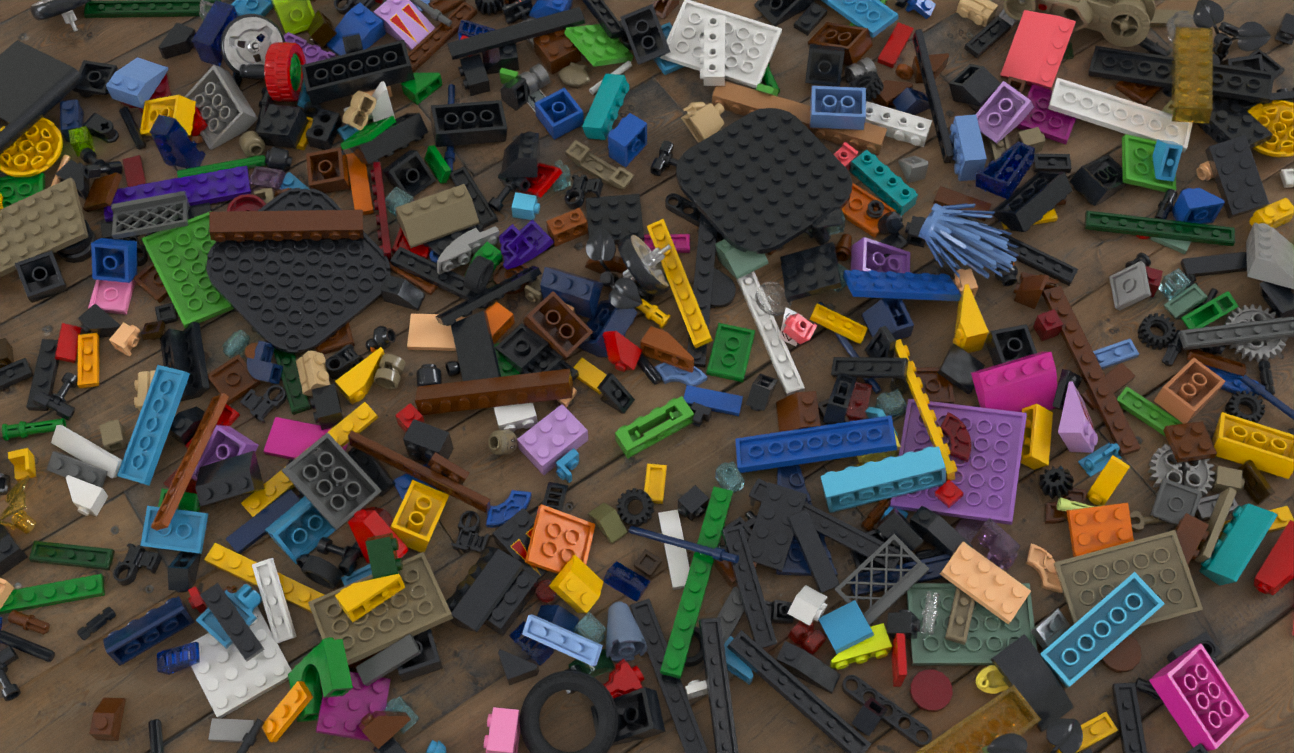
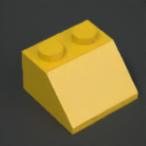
[549,555,604,613]

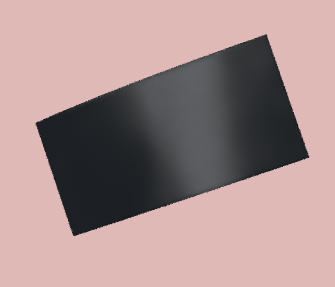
[765,600,794,624]

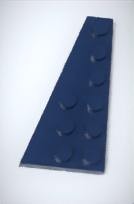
[776,464,838,577]

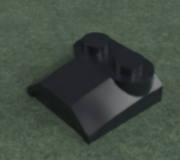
[73,60,118,97]

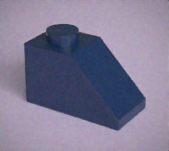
[893,87,930,115]

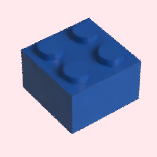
[534,87,584,140]
[608,113,647,168]
[91,238,138,283]

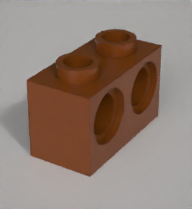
[546,208,588,247]

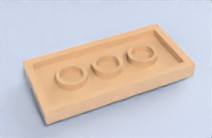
[940,542,1031,624]

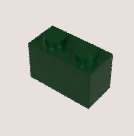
[365,533,403,579]

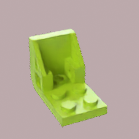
[271,0,315,34]

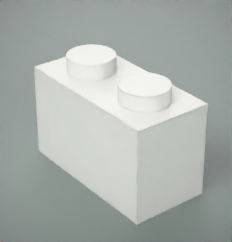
[493,403,538,432]
[787,585,827,626]

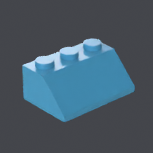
[265,496,335,564]

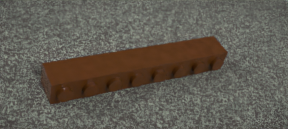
[209,210,363,242]
[415,369,573,415]

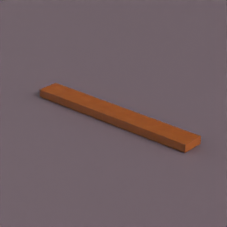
[151,393,229,531]

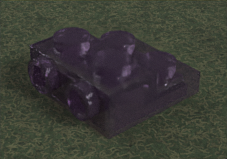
[977,518,1020,571]

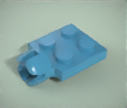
[196,584,262,649]

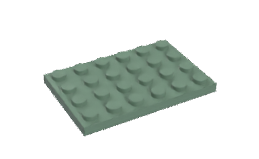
[906,583,1037,666]

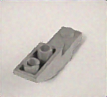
[437,226,499,275]

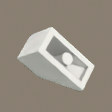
[368,81,395,122]
[66,475,108,517]

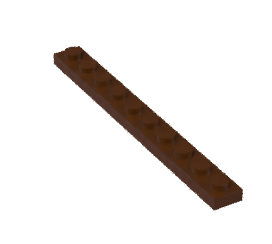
[1042,286,1141,456]

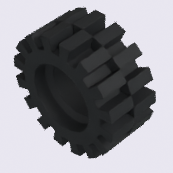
[849,71,884,101]
[1138,313,1176,350]
[1225,390,1265,423]
[616,488,654,526]

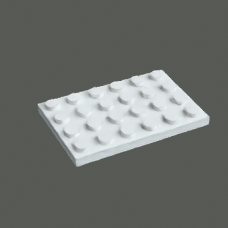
[660,0,782,89]

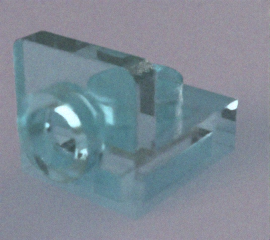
[384,696,419,734]

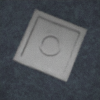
[1109,261,1151,311]

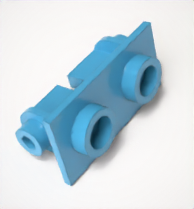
[1078,443,1122,477]

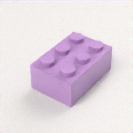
[517,404,588,475]

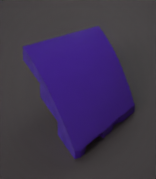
[499,219,554,270]

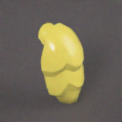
[976,665,1010,694]

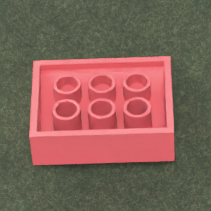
[1000,10,1076,90]

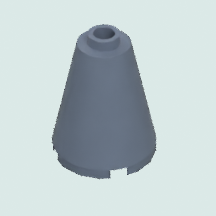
[605,601,647,662]

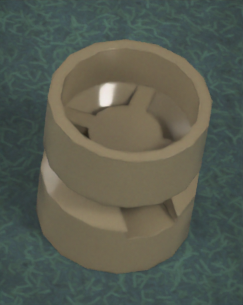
[374,354,406,389]

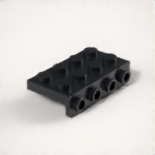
[1191,96,1273,149]

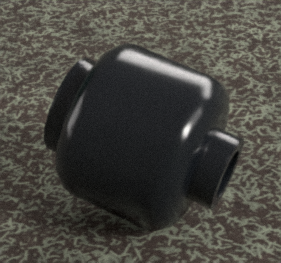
[265,147,293,172]
[416,364,442,387]

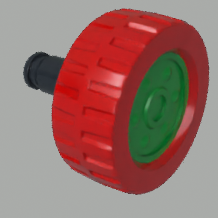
[239,42,306,102]

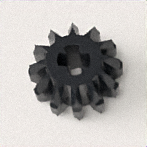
[475,0,504,16]
[1039,465,1074,500]

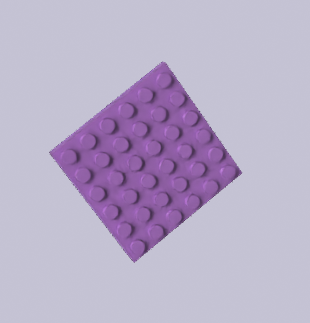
[890,399,1027,525]

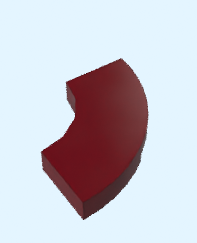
[940,412,971,462]

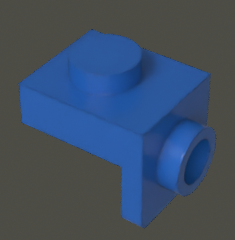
[906,0,936,19]

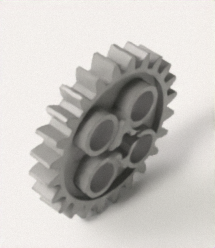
[1225,304,1288,362]
[1148,444,1215,497]

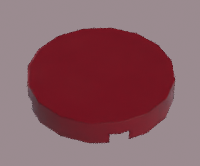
[910,669,953,712]

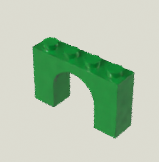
[288,637,353,722]

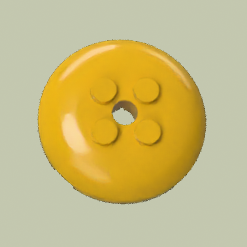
[1247,100,1294,158]
[0,118,63,178]

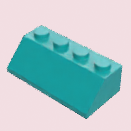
[1199,503,1278,586]

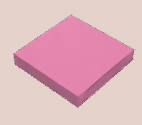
[88,280,135,315]

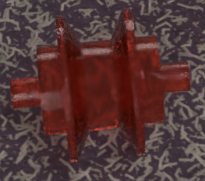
[536,579,556,602]

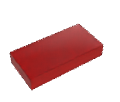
[54,323,81,363]

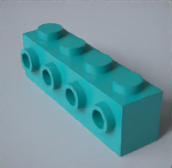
[582,73,629,140]
[850,150,918,216]

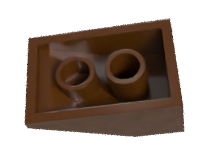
[808,22,873,65]

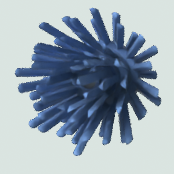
[918,203,1019,279]

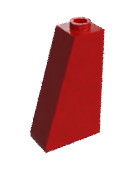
[1254,520,1294,595]

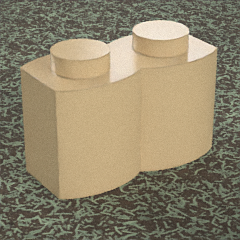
[342,91,377,130]

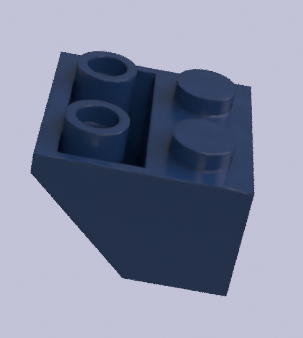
[862,298,914,340]

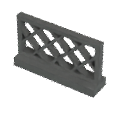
[111,191,190,240]
[834,534,929,626]

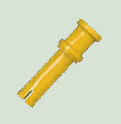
[636,297,671,329]

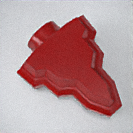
[603,658,645,698]

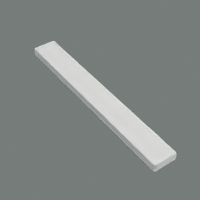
[736,271,805,396]

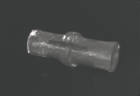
[920,591,940,635]

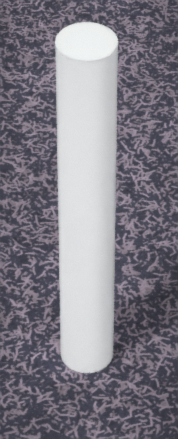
[589,61,632,95]

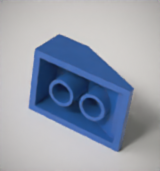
[326,3,386,56]

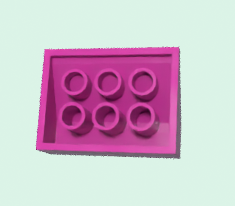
[971,352,1057,412]
[1149,643,1249,751]

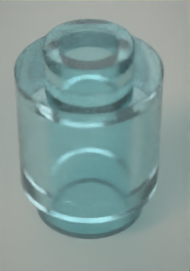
[222,330,250,358]

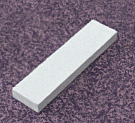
[51,425,122,479]
[658,510,690,590]
[252,558,297,643]

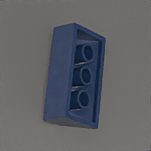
[103,596,195,666]

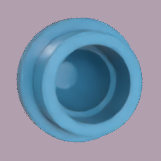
[426,740,446,753]

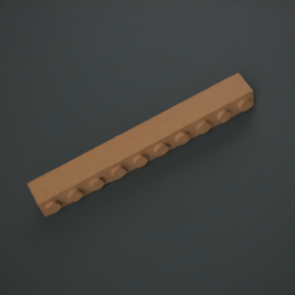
[712,81,887,155]

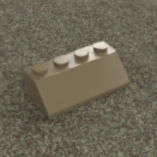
[396,184,479,248]

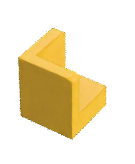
[8,448,36,481]

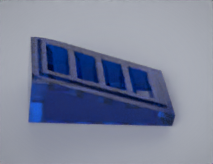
[458,20,496,40]
[509,621,554,666]
[157,642,200,675]

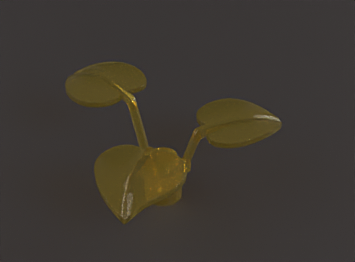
[0,475,37,534]

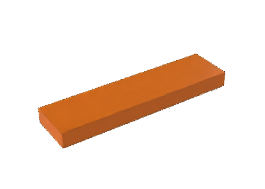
[346,153,374,215]

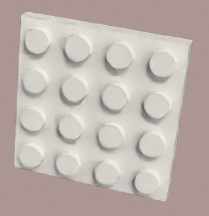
[182,606,292,719]

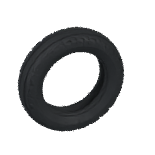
[520,671,618,753]

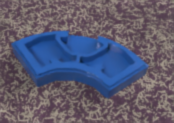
[486,490,532,528]

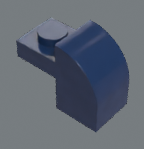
[247,341,283,385]

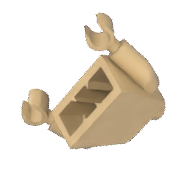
[681,102,725,143]

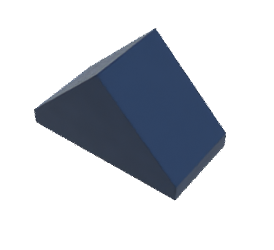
[537,605,579,633]

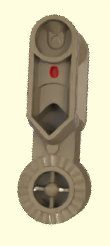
[1003,0,1156,47]

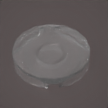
[755,282,792,316]

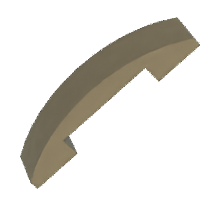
[565,140,634,189]

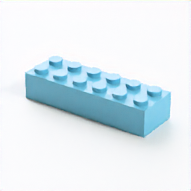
[821,446,946,513]
[1040,572,1165,688]

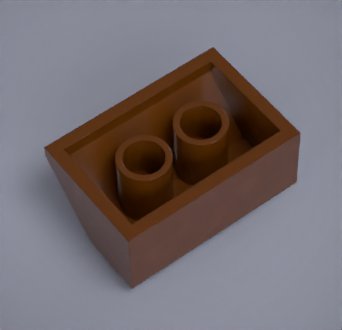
[523,291,593,360]

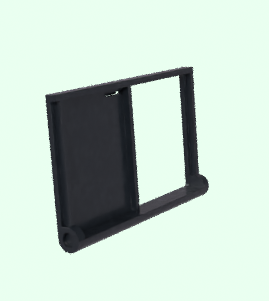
[0,40,84,155]

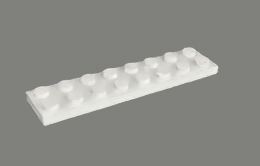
[1048,78,1193,153]

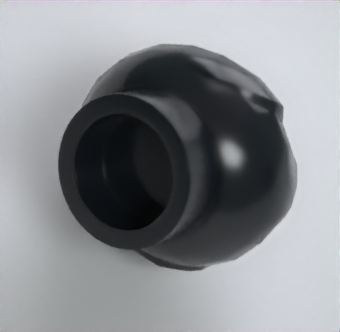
[995,261,1018,286]
[366,326,396,353]

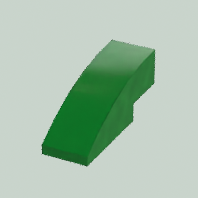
[1181,291,1239,329]

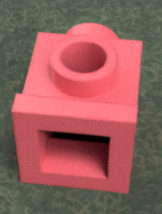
[833,142,859,170]
[783,313,817,344]

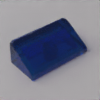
[604,561,651,602]

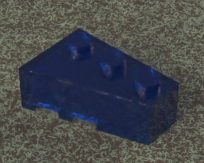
[192,0,238,67]
[150,115,206,169]
[976,141,1035,199]

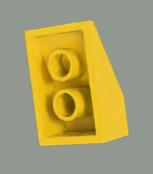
[140,95,196,137]
[953,284,989,353]
[390,480,449,553]

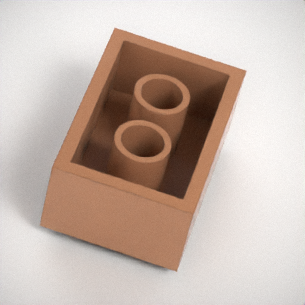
[1154,358,1226,424]

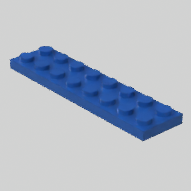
[735,415,897,473]

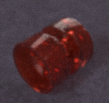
[788,621,827,655]

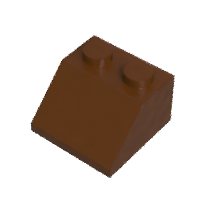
[776,391,821,432]

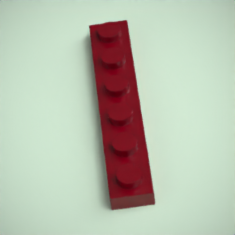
[370,162,392,263]

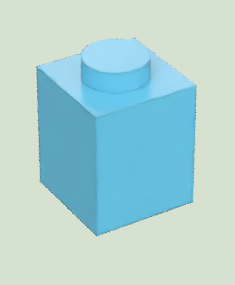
[511,192,540,220]

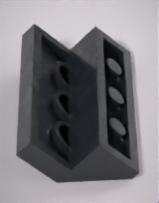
[160,322,210,402]

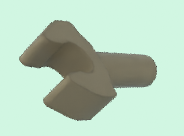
[1130,511,1165,532]

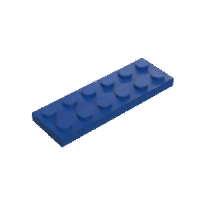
[843,269,961,301]

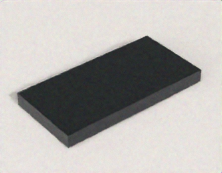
[451,311,501,381]

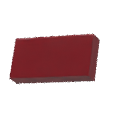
[122,155,147,187]

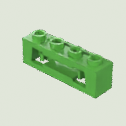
[615,396,694,459]

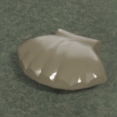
[558,62,590,87]

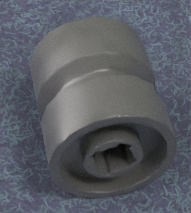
[844,57,877,85]
[518,63,550,95]

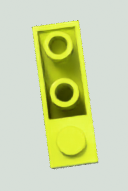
[829,623,892,670]

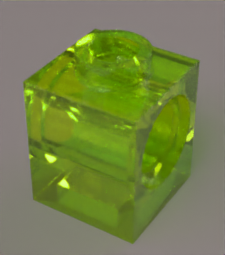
[68,126,95,157]

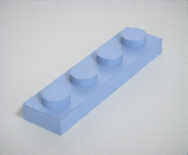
[522,614,603,666]

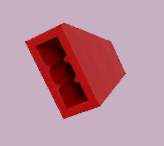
[348,509,409,563]

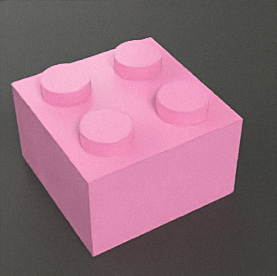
[484,707,521,753]

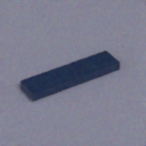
[226,489,300,554]

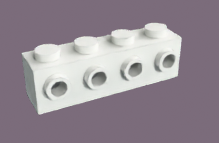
[700,15,726,86]
[865,101,932,147]

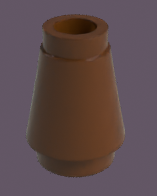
[835,234,852,261]

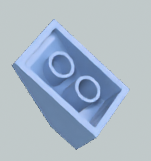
[106,57,169,109]

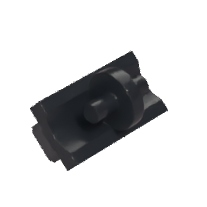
[502,0,533,24]

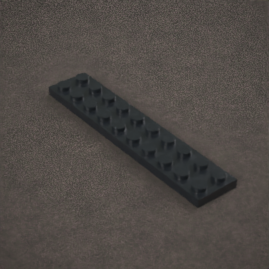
[1088,46,1275,104]

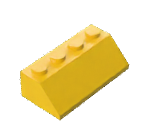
[1212,412,1294,479]

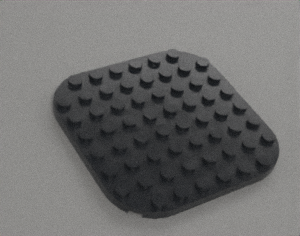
[676,108,852,254]
[206,188,390,353]

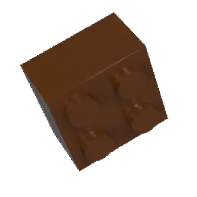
[533,29,581,75]
[306,147,350,193]

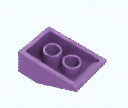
[851,237,910,273]
[191,425,259,481]

